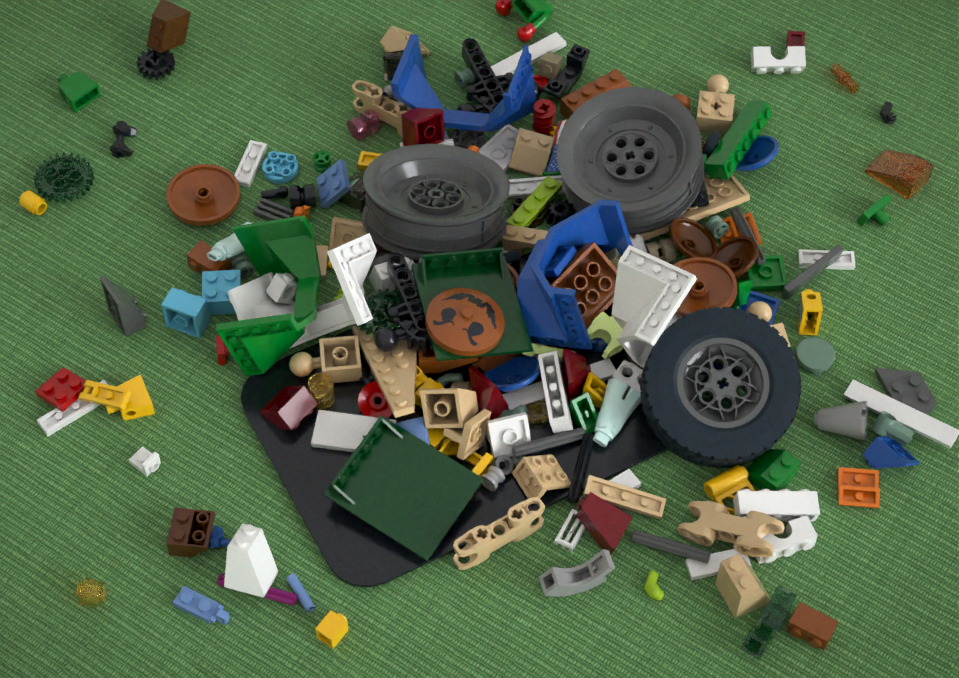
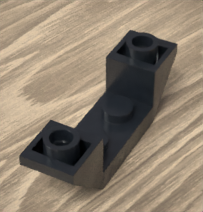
[543,44,590,98]

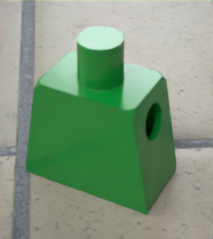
[58,72,101,113]

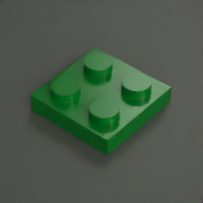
[746,255,787,291]

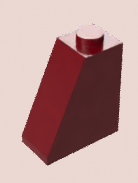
[576,492,632,555]

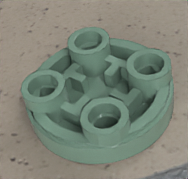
[795,337,835,375]

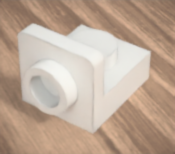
[129,446,161,476]

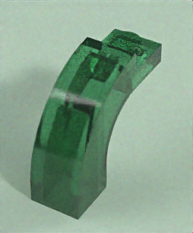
[740,585,797,660]

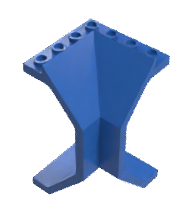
[391,34,537,132]
[517,200,632,350]

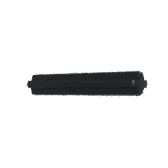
[567,432,594,504]

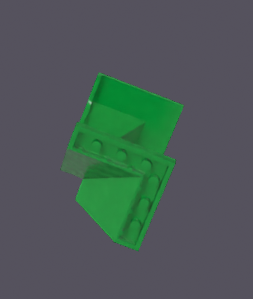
[216,215,321,376]

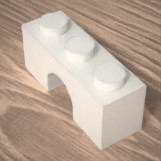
[751,46,806,74]
[756,515,818,564]

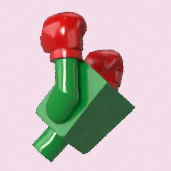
[495,0,553,42]

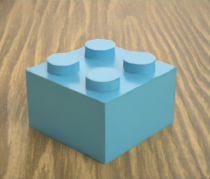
[202,270,242,315]
[161,287,210,339]

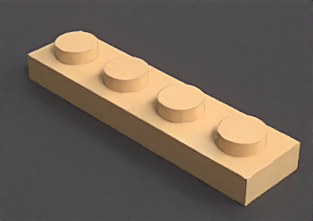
[583,475,666,519]

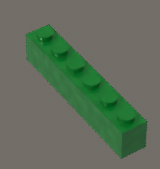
[705,101,772,179]

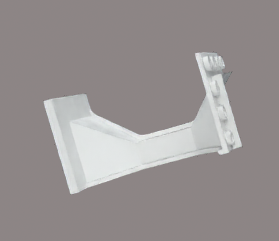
[227,233,377,349]
[611,245,705,382]

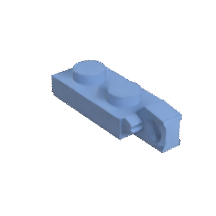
[173,586,230,625]

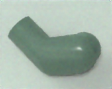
[498,405,528,418]

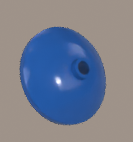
[735,136,779,171]
[484,355,540,392]

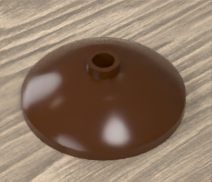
[669,217,718,259]
[714,236,759,278]

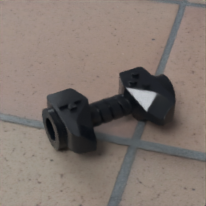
[110,121,137,158]

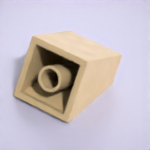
[420,388,479,428]
[715,554,772,619]

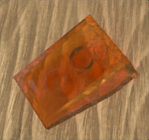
[865,149,934,200]

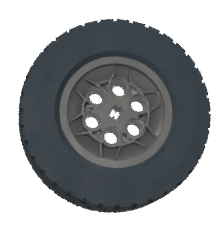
[640,307,801,468]

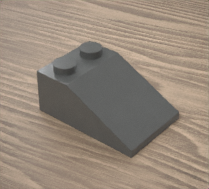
[100,276,147,337]

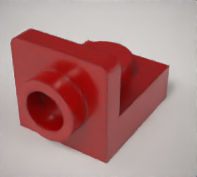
[215,335,229,365]

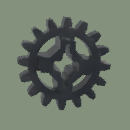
[137,48,175,80]

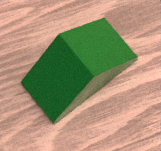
[569,391,598,433]

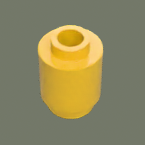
[19,190,47,215]

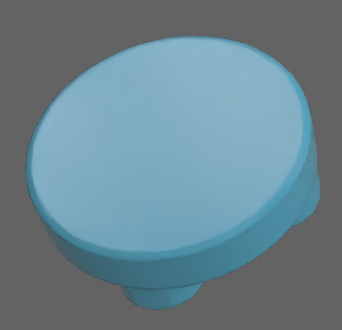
[262,151,299,184]

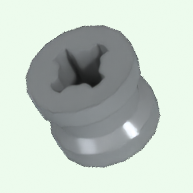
[481,465,505,491]

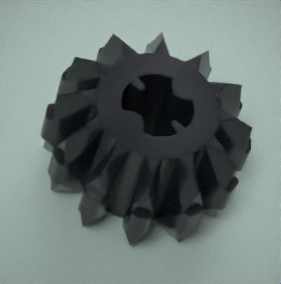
[544,198,576,226]

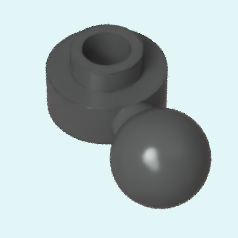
[492,455,525,475]

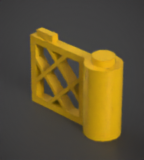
[703,464,755,515]

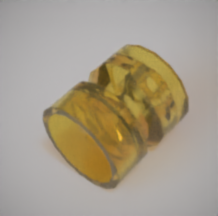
[308,372,335,409]

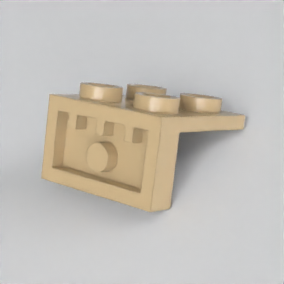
[512,454,571,504]

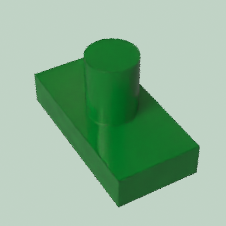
[857,194,892,226]

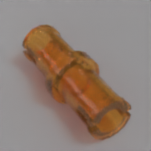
[830,63,860,93]

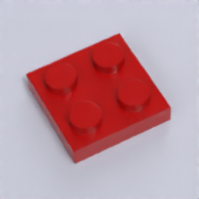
[35,367,86,412]

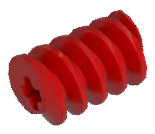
[532,99,556,136]

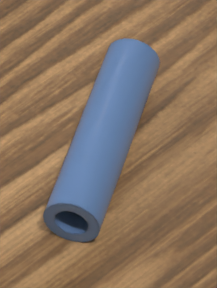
[286,574,315,613]

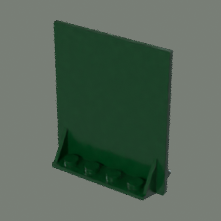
[411,247,533,361]
[324,416,484,561]

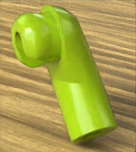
[644,571,664,601]

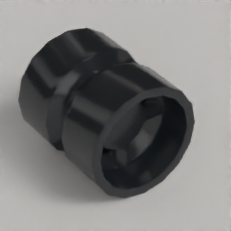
[289,184,316,209]

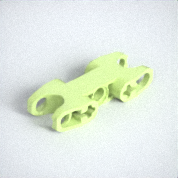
[587,311,623,359]

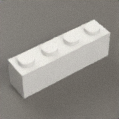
[538,351,573,434]
[733,489,820,522]

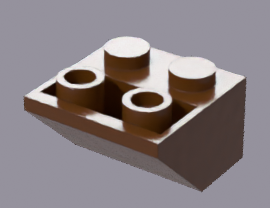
[166,507,216,557]

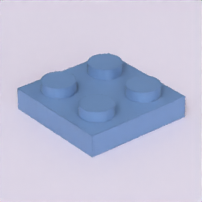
[316,159,351,209]

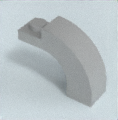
[539,549,615,597]

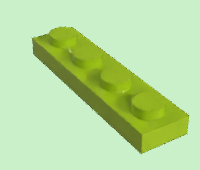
[506,176,563,228]

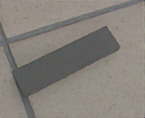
[782,245,843,300]

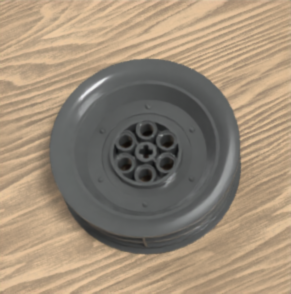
[557,87,704,234]
[362,144,510,260]

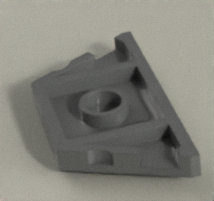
[875,368,937,414]

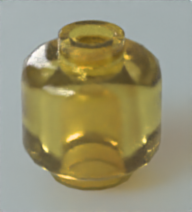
[75,578,107,608]

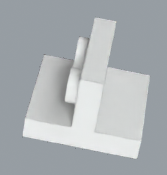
[485,412,531,459]

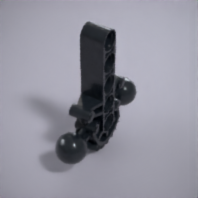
[457,38,541,114]
[374,252,434,354]

